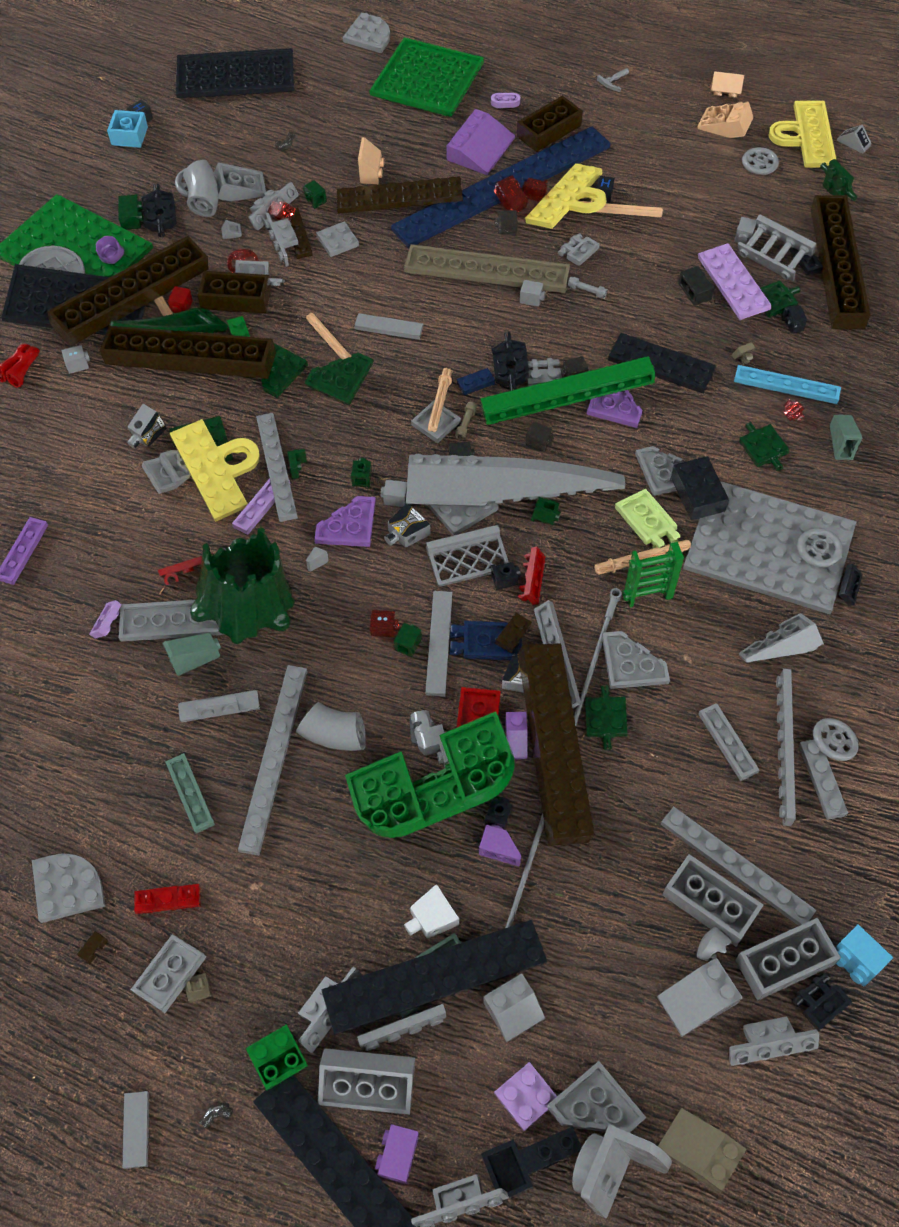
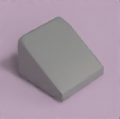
[221,220,242,239]
[306,547,329,572]

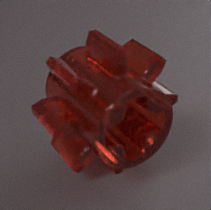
[782,399,805,421]

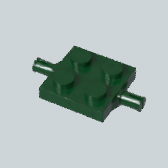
[820,159,858,201]
[760,281,801,318]
[739,422,789,471]
[586,685,627,750]

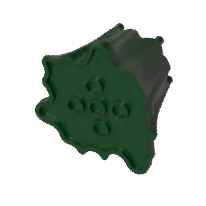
[190,527,295,644]

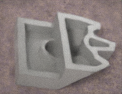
[142,450,191,494]

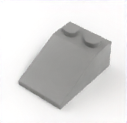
[214,162,266,202]
[657,958,742,1037]

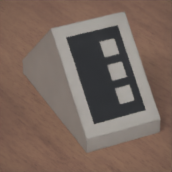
[837,124,872,154]

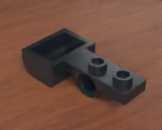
[481,1126,582,1202]

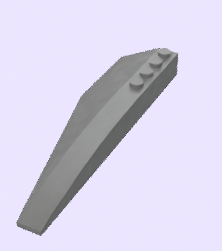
[406,454,626,506]

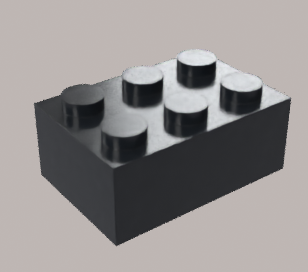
[671,456,729,521]

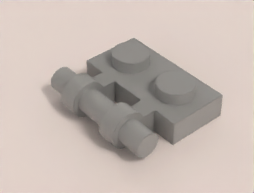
[558,233,600,266]
[527,358,562,386]

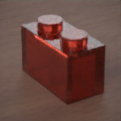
[493,175,529,216]

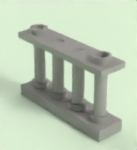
[738,214,816,282]

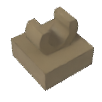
[732,342,755,365]
[185,973,211,1003]

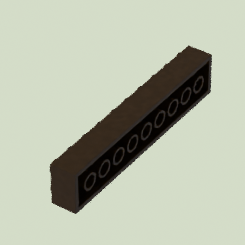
[811,195,871,329]
[47,236,209,347]
[99,325,276,379]
[518,643,595,846]

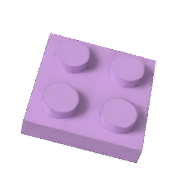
[494,1062,557,1131]

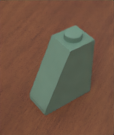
[830,414,862,460]
[163,633,221,676]

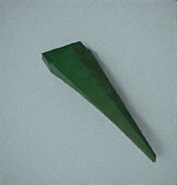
[110,307,228,333]

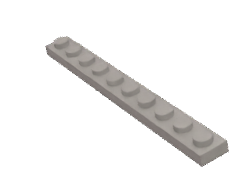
[238,665,307,856]

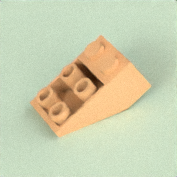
[697,102,754,138]

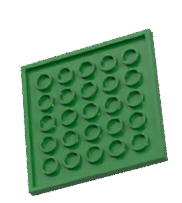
[369,37,484,117]

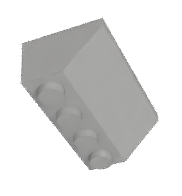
[318,1048,415,1115]

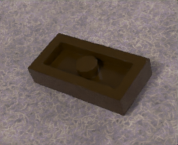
[495,613,532,653]

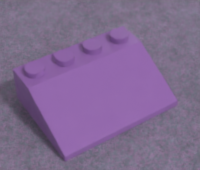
[447,109,515,175]

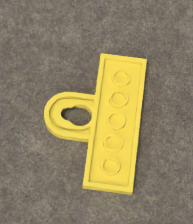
[769,101,836,168]
[525,164,607,229]
[170,419,260,522]

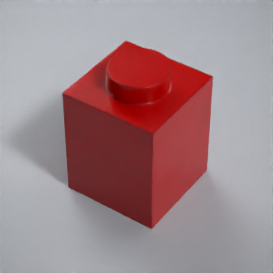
[168,286,193,313]

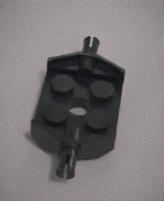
[141,184,177,237]
[492,332,530,391]

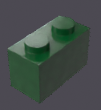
[118,194,143,230]

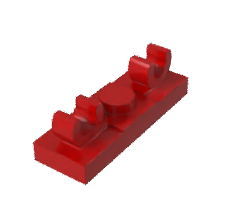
[518,547,546,605]
[158,553,213,585]
[134,884,201,914]

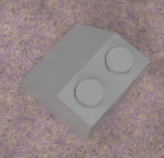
[483,973,545,1042]

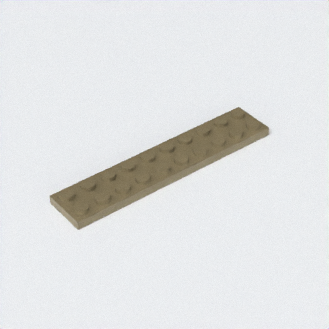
[404,244,570,293]

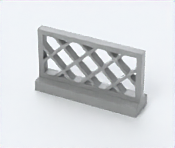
[426,525,509,587]

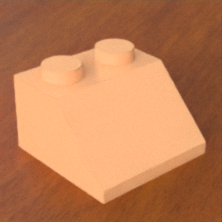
[711,71,744,98]
[358,137,384,185]

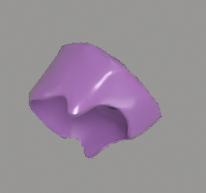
[96,236,124,264]

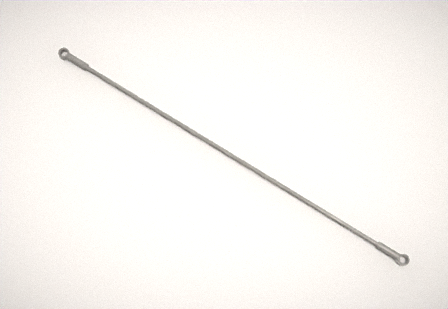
[505,588,622,928]

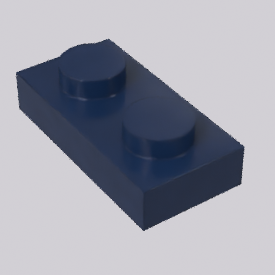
[457,368,495,395]

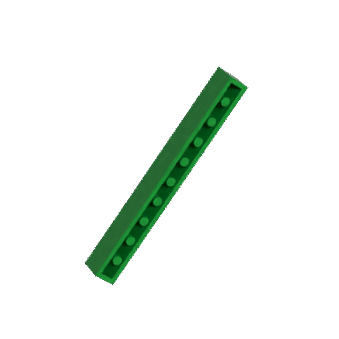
[480,356,655,425]

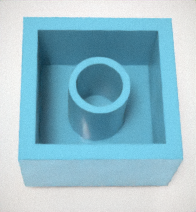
[107,110,148,148]
[835,925,893,987]

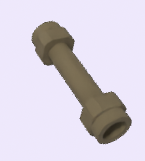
[455,402,477,441]

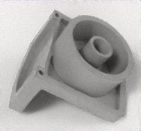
[572,1124,672,1218]

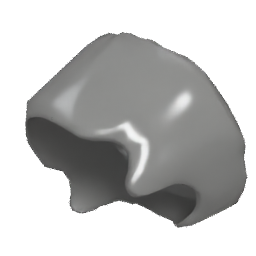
[697,927,731,961]

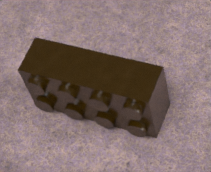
[517,95,583,152]
[198,271,271,313]

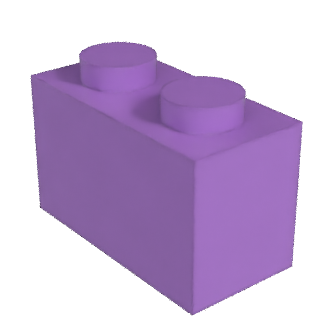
[375,1124,419,1184]

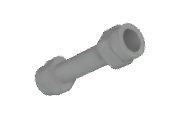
[568,277,608,299]

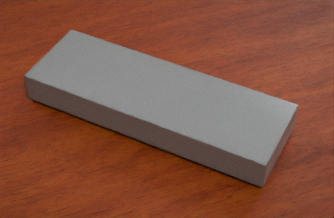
[122,1091,149,1169]

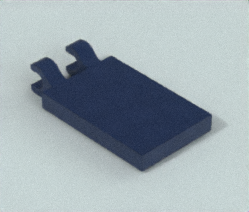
[450,621,522,660]

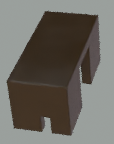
[77,931,108,965]

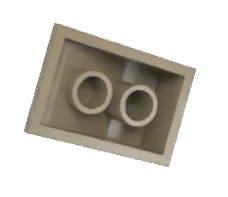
[658,1108,747,1194]

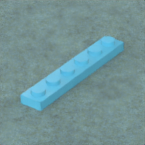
[734,365,841,404]

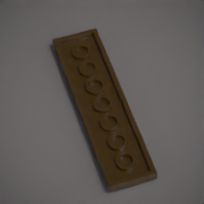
[337,176,463,214]

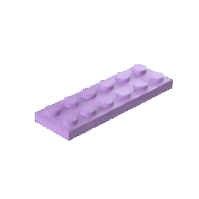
[698,243,771,320]

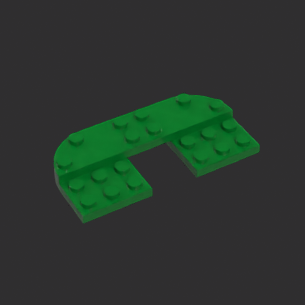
[345,711,515,838]

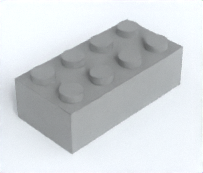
[662,854,763,947]
[735,918,841,1001]

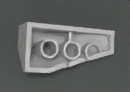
[738,613,824,663]

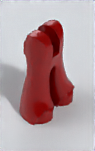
[0,343,40,388]

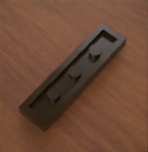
[283,207,313,259]

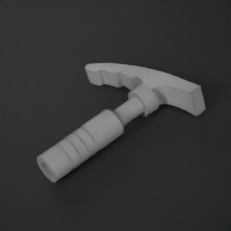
[597,68,629,92]

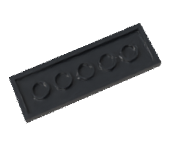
[608,333,716,394]

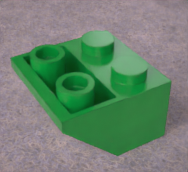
[246,1024,308,1091]

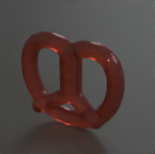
[227,249,259,273]

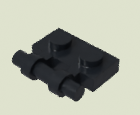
[792,973,852,1032]

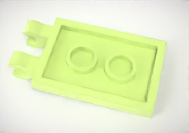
[615,489,680,549]

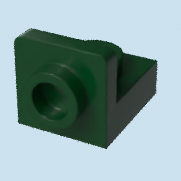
[287,449,307,479]

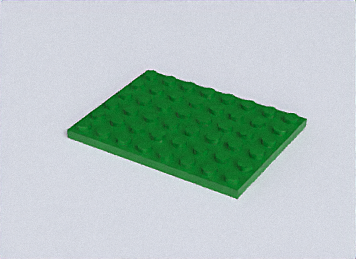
[0,194,153,277]

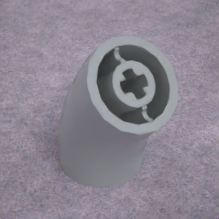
[183,160,219,217]
[296,702,366,751]

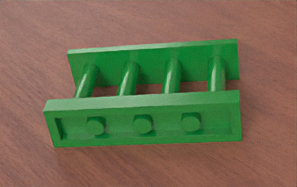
[622,542,684,608]

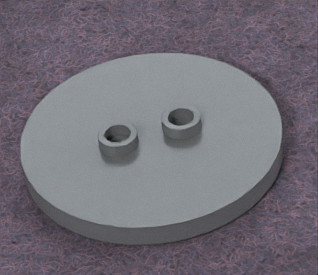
[19,246,85,274]

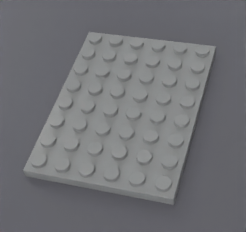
[683,481,856,614]

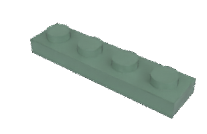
[165,754,215,834]

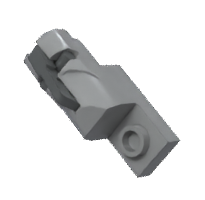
[410,710,449,768]

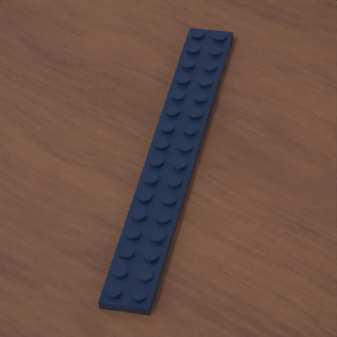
[391,126,611,249]

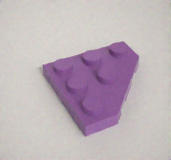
[587,390,642,428]
[314,496,376,547]

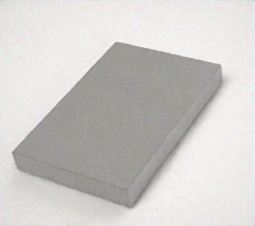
[130,934,206,1013]

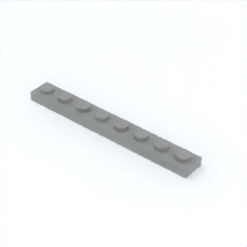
[256,413,298,522]
[776,669,796,826]
[661,807,817,926]

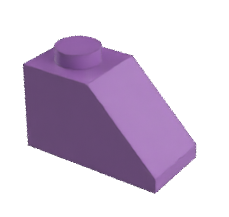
[505,712,528,759]
[479,825,521,867]

